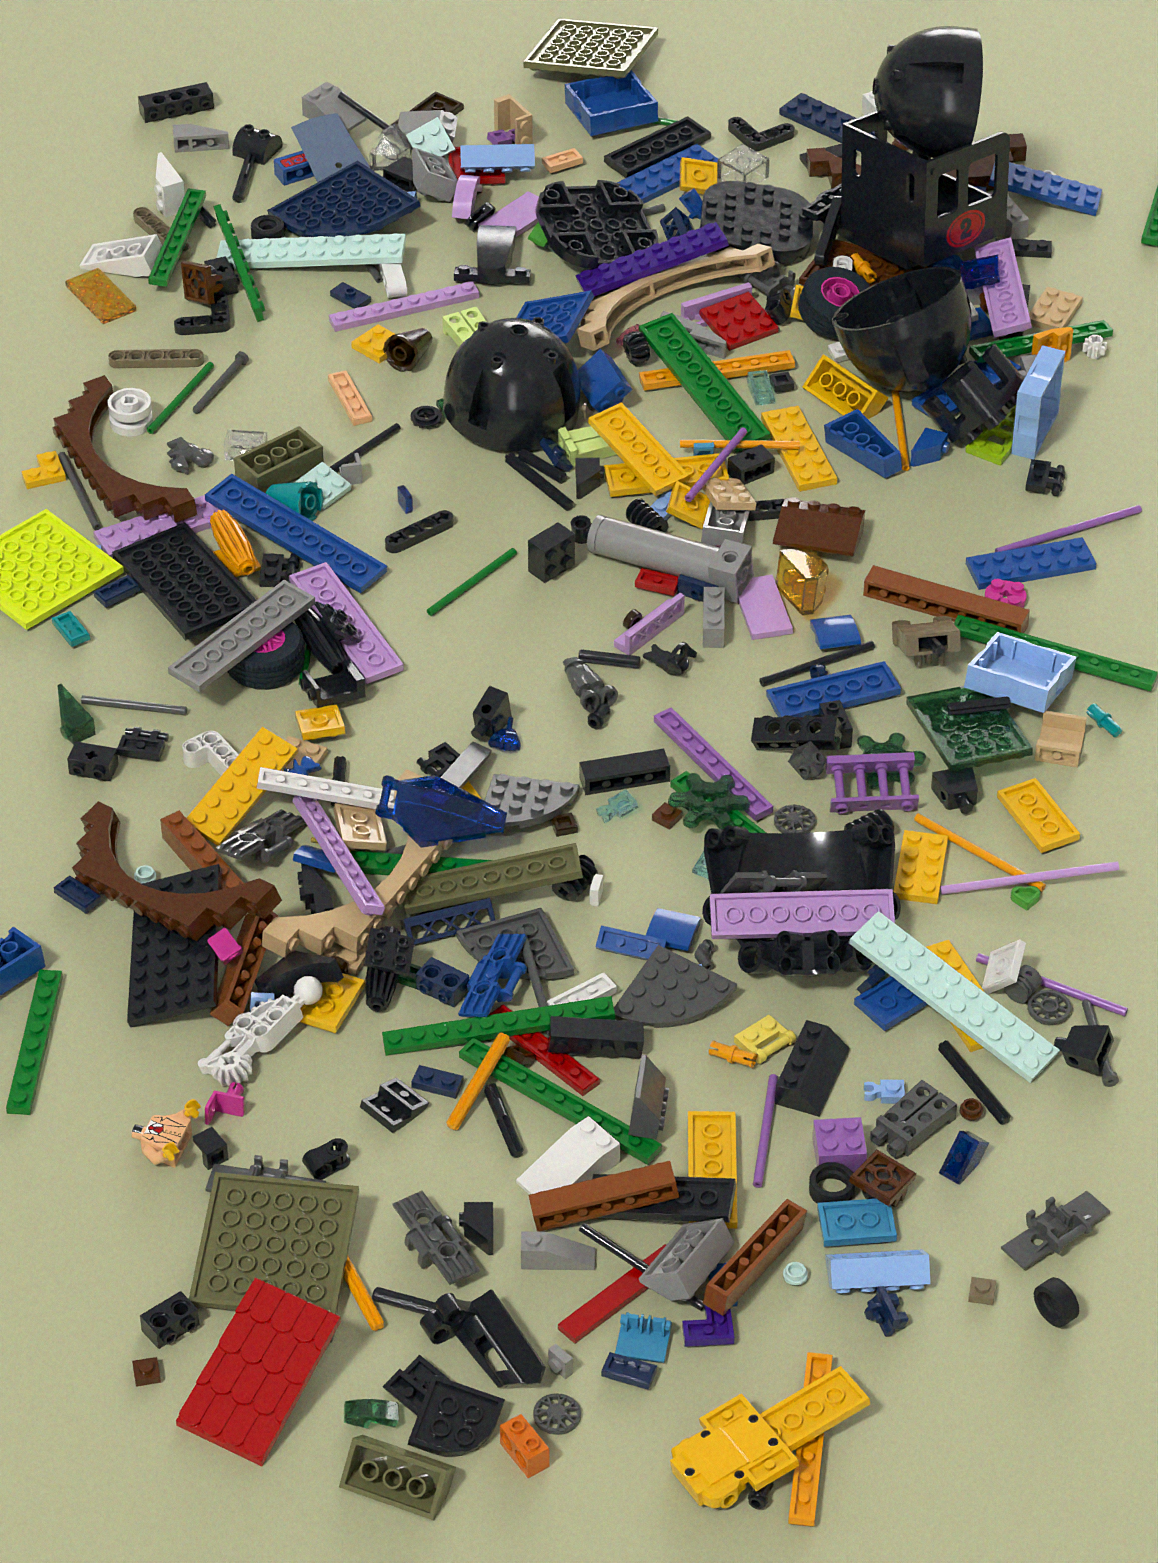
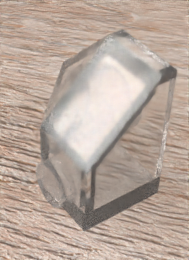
[369,124,411,171]

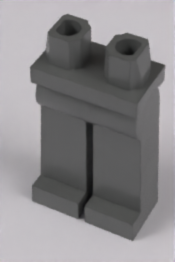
[870,1080,957,1158]

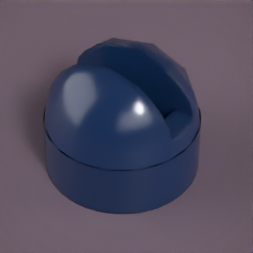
[810,664,828,679]

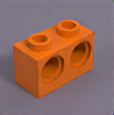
[500,1414,550,1478]

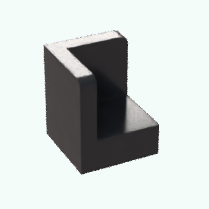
[192,1127,229,1170]

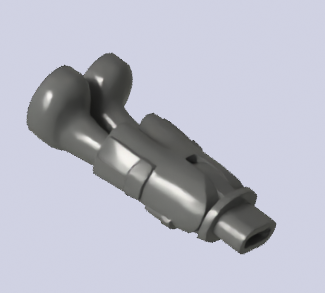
[563,657,618,712]

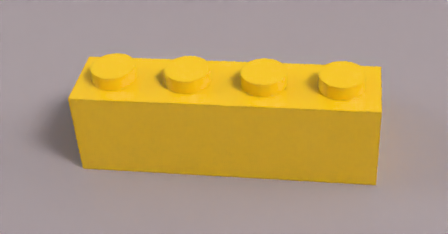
[802,354,889,419]

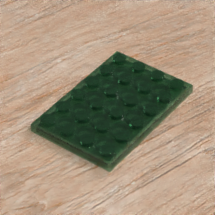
[906,686,1033,771]

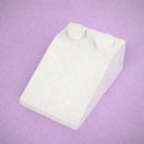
[154,152,185,218]

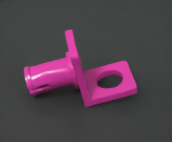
[207,928,243,965]
[205,1082,244,1125]

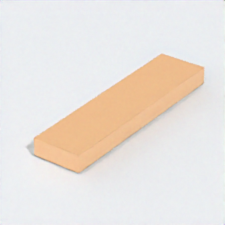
[328,370,372,426]

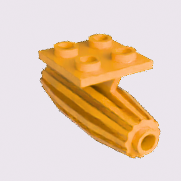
[210,510,261,577]

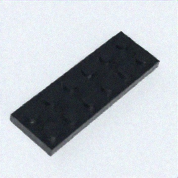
[604,116,711,178]
[592,1174,736,1223]

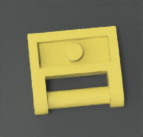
[734,1015,797,1064]

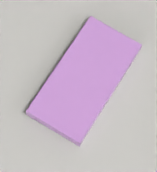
[478,191,539,238]
[738,575,793,640]

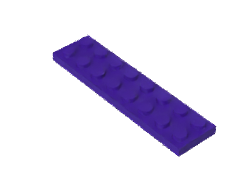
[575,222,729,296]

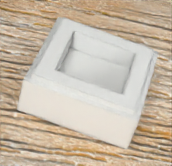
[590,874,603,906]

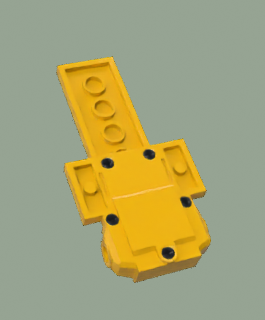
[670,1366,870,1508]

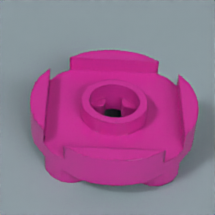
[985,579,1027,608]

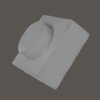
[548,1344,573,1379]

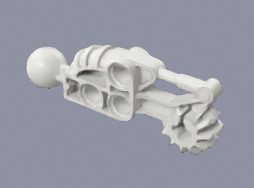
[198,976,322,1087]

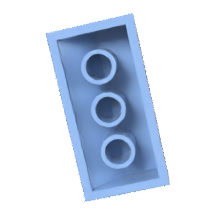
[460,144,535,173]
[825,1249,930,1293]

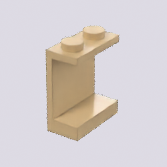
[494,94,533,144]
[1035,711,1087,768]

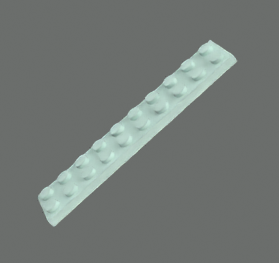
[217,233,406,269]
[849,911,1060,1083]

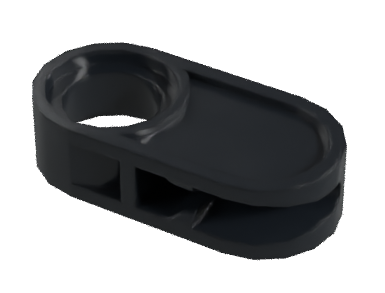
[465,202,496,231]

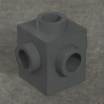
[788,741,826,780]

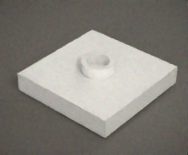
[982,939,1026,994]

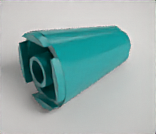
[266,481,323,521]

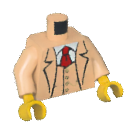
[132,1099,201,1168]

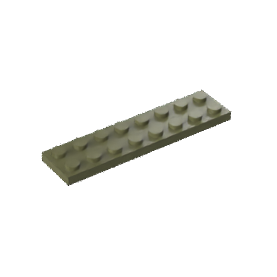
[404,843,583,915]

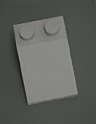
[302,82,367,132]
[396,110,458,143]
[412,147,458,202]
[701,501,750,547]

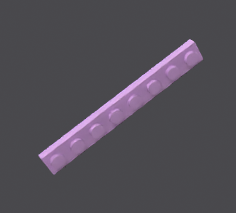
[329,281,479,332]

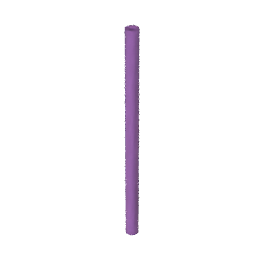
[976,953,1128,1017]

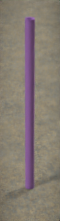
[995,505,1142,552]

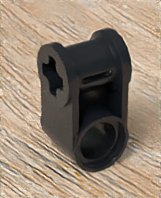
[765,288,792,325]
[302,1138,350,1180]

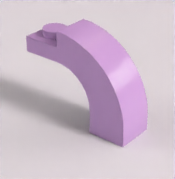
[452,175,482,219]

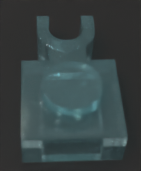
[596,790,638,823]

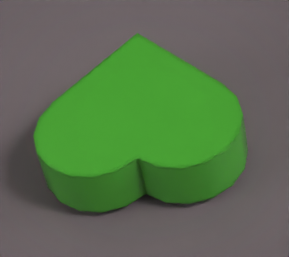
[1010,886,1040,911]

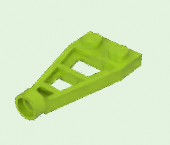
[965,405,1016,466]

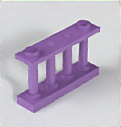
[825,752,919,814]

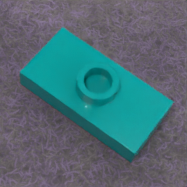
[52,611,90,647]

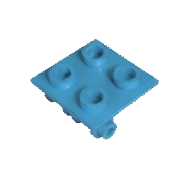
[615,1312,672,1363]

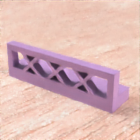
[681,282,752,327]
[614,593,685,655]

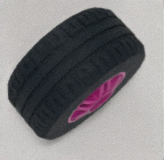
[798,267,870,339]
[227,622,305,690]

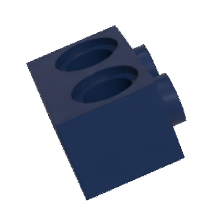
[416,957,469,1007]

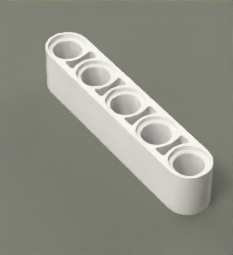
[378,263,407,298]

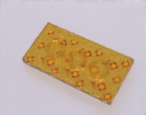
[65,268,136,324]

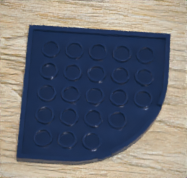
[267,160,421,237]

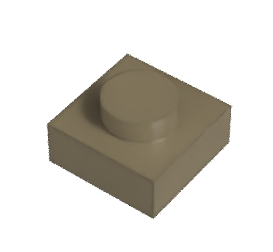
[968,1277,996,1305]

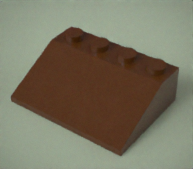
[773,497,866,556]

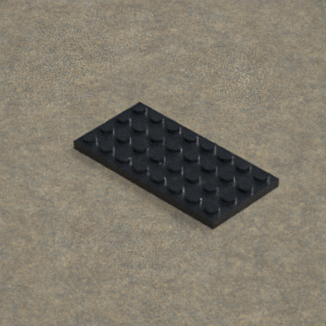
[112,522,256,641]
[127,864,222,1027]

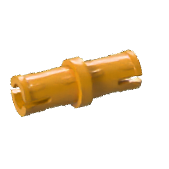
[851,253,877,283]
[709,1041,757,1068]

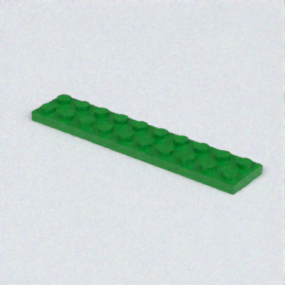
[639,313,770,453]

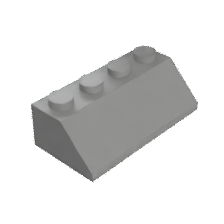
[639,1218,734,1301]

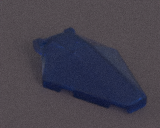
[375,775,507,848]

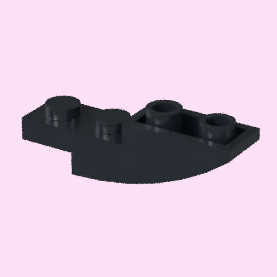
[297,863,334,914]

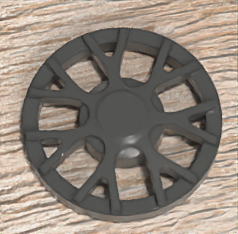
[774,804,815,833]
[1027,990,1071,1025]
[533,1393,581,1435]

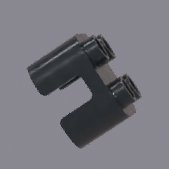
[921,344,1024,446]

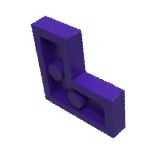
[682,1305,735,1347]

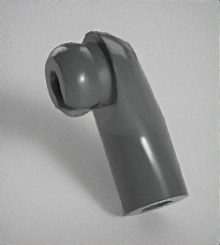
[694,939,714,970]

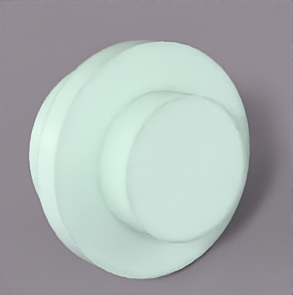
[134,865,157,884]
[783,1262,808,1285]

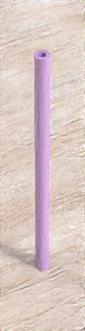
[940,861,1119,895]

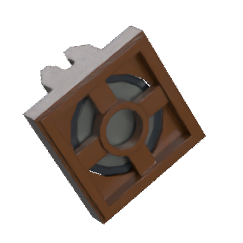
[181,261,223,305]
[849,1149,917,1207]

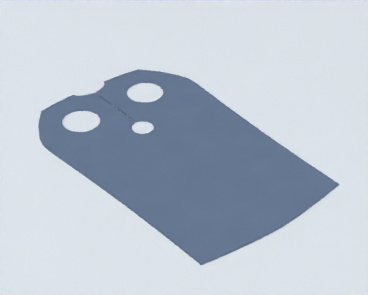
[291,113,370,182]

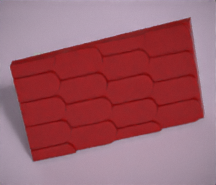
[176,1277,341,1467]

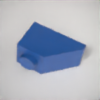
[910,427,950,467]

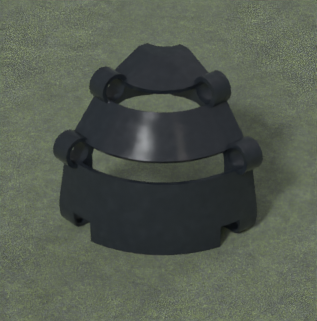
[702,822,901,977]

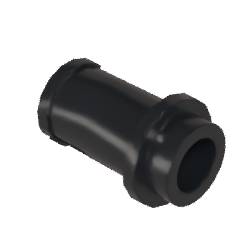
[587,703,611,729]
[748,1481,774,1509]

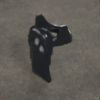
[643,642,697,675]

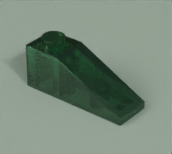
[57,684,96,745]

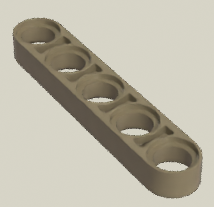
[133,207,191,260]
[108,349,204,368]

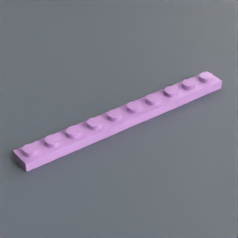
[292,795,385,916]

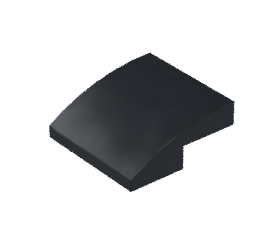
[360,1077,429,1133]
[383,1354,450,1416]

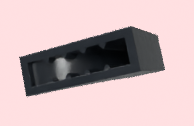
[255,951,344,999]

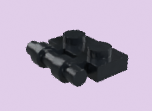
[1025,459,1066,496]
[259,553,300,587]
[117,727,169,761]
[417,742,460,783]

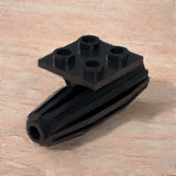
[294,601,361,675]
[363,926,415,1012]

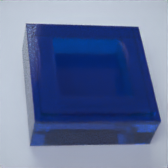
[397,485,413,514]

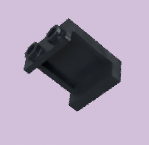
[300,660,366,708]

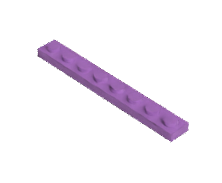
[654,707,773,821]

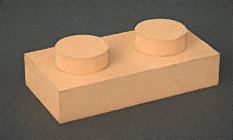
[542,148,583,173]

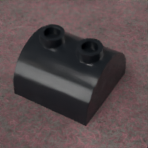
[232,124,283,165]

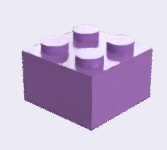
[812,1117,867,1173]

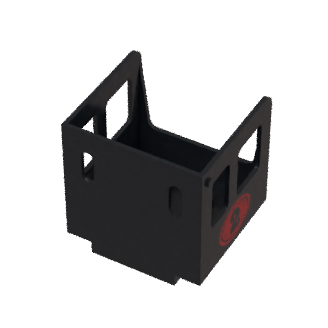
[841,111,1010,270]

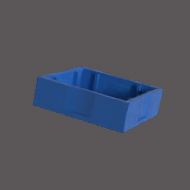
[564,70,658,136]

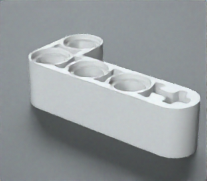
[182,730,239,776]

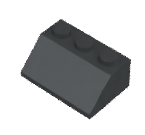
[628,1055,669,1140]

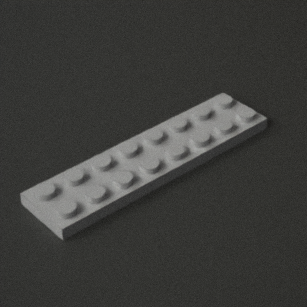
[168,580,315,692]

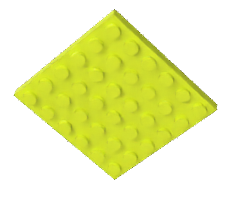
[0,509,124,630]

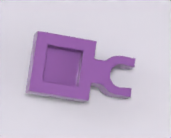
[487,129,515,145]

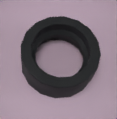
[809,1162,855,1203]
[1033,1277,1079,1328]

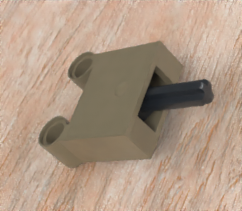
[892,616,961,667]

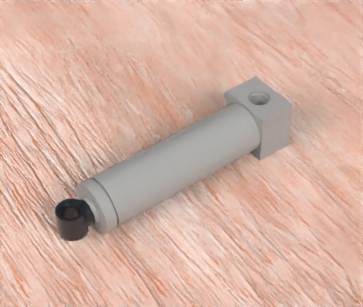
[570,515,754,603]

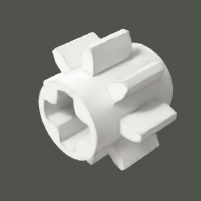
[1082,335,1107,359]

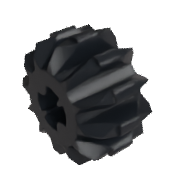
[622,331,650,365]

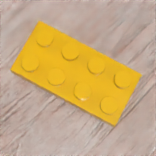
[997,778,1080,853]
[893,830,948,904]

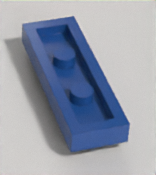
[595,925,668,960]

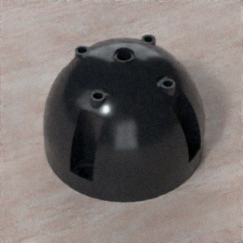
[872,26,983,158]
[832,267,971,392]
[443,317,580,451]

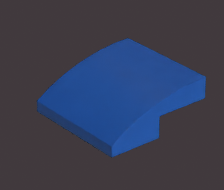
[810,614,861,649]
[293,845,336,873]
[646,908,701,951]

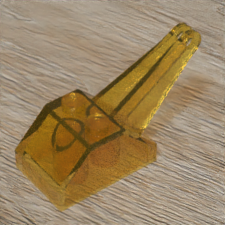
[776,548,829,616]

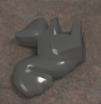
[167,437,214,475]

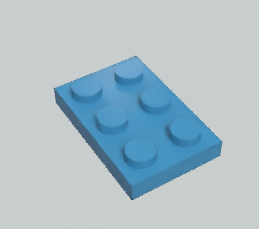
[817,1199,897,1247]

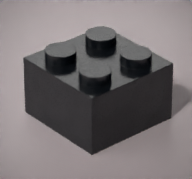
[528,522,575,583]

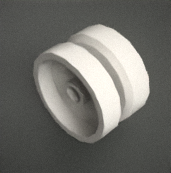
[108,388,153,437]

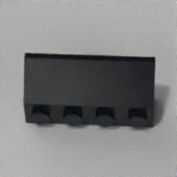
[775,1020,850,1117]

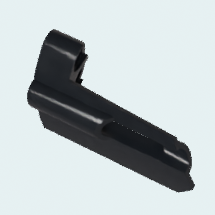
[420,1289,546,1388]

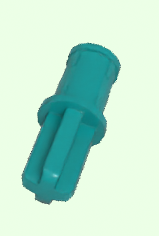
[1086,703,1122,737]

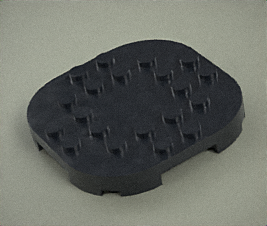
[535,180,658,269]
[700,181,813,264]

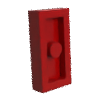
[635,568,678,596]

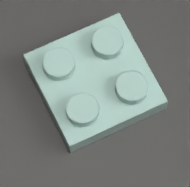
[406,117,456,157]
[296,462,352,510]

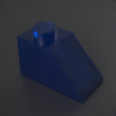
[939,1131,989,1184]

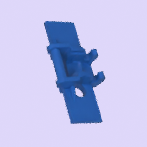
[458,934,527,1017]

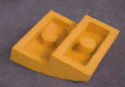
[1031,327,1073,363]

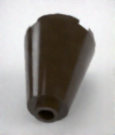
[383,328,432,372]

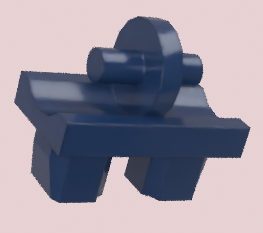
[864,1286,909,1337]

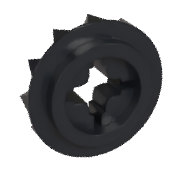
[410,406,442,429]

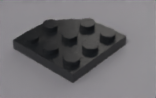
[407,1374,505,1456]

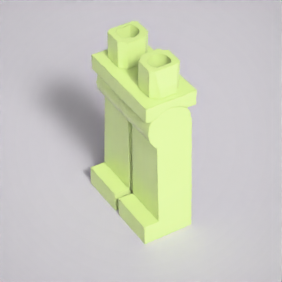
[442,307,486,347]
[558,426,617,467]

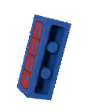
[274,150,314,186]

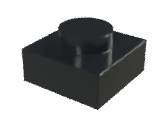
[769,371,794,392]

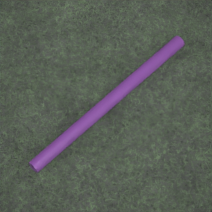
[685,428,747,502]
[753,1074,778,1188]

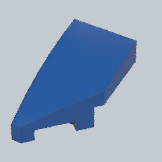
[679,188,702,219]

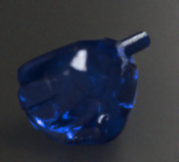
[488,717,521,751]

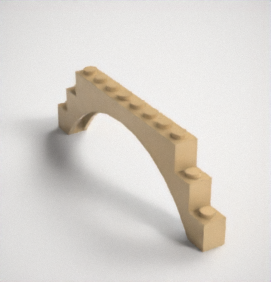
[577,244,775,351]
[262,769,453,958]

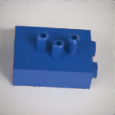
[578,349,633,412]

